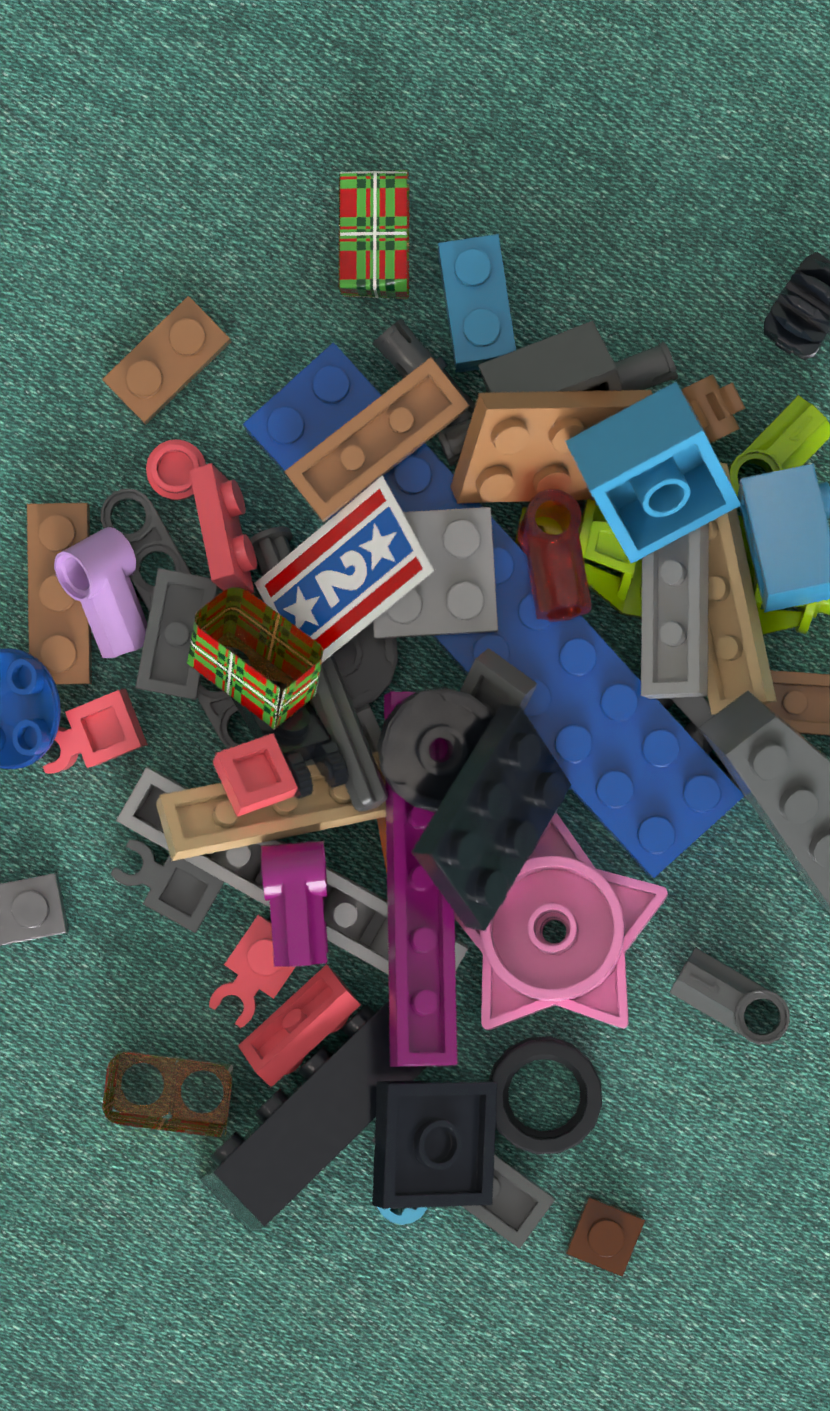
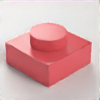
[212,734,298,817]

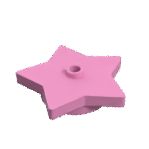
[454,813,668,1031]

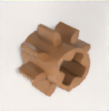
[681,374,745,443]

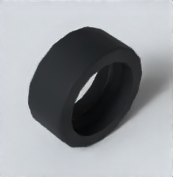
[489,1036,602,1155]

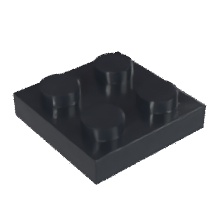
[372,1079,497,1209]

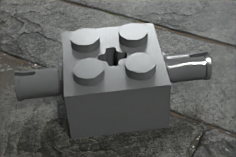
[437,321,678,467]

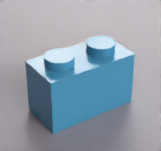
[438,234,516,373]
[737,464,830,612]

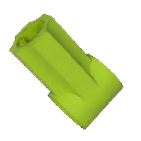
[728,395,830,497]

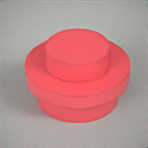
[146,439,206,500]

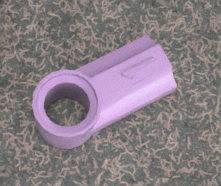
[54,527,147,658]

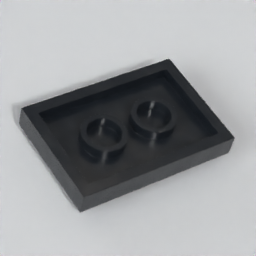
[411,704,572,931]

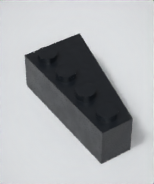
[199,1001,427,1232]

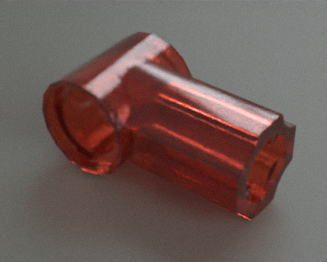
[517,489,592,622]

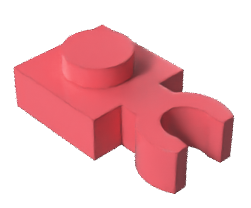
[43,689,148,774]
[209,914,296,1028]

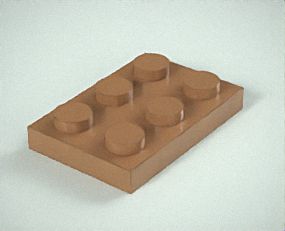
[450,390,653,503]

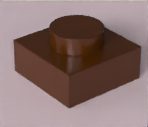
[565,1195,645,1277]

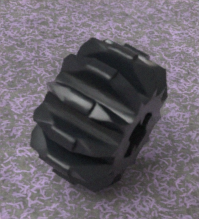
[764,252,830,360]

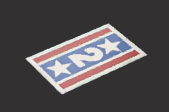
[254,475,434,663]

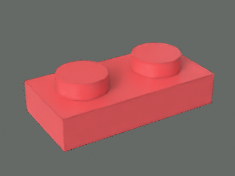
[189,463,257,593]
[238,964,361,1087]

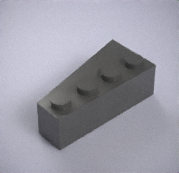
[699,691,830,913]

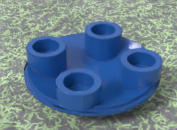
[0,648,61,769]

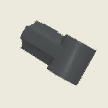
[669,947,790,1045]

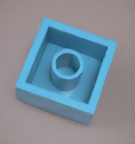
[565,382,741,564]

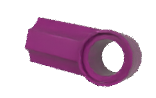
[261,841,328,967]

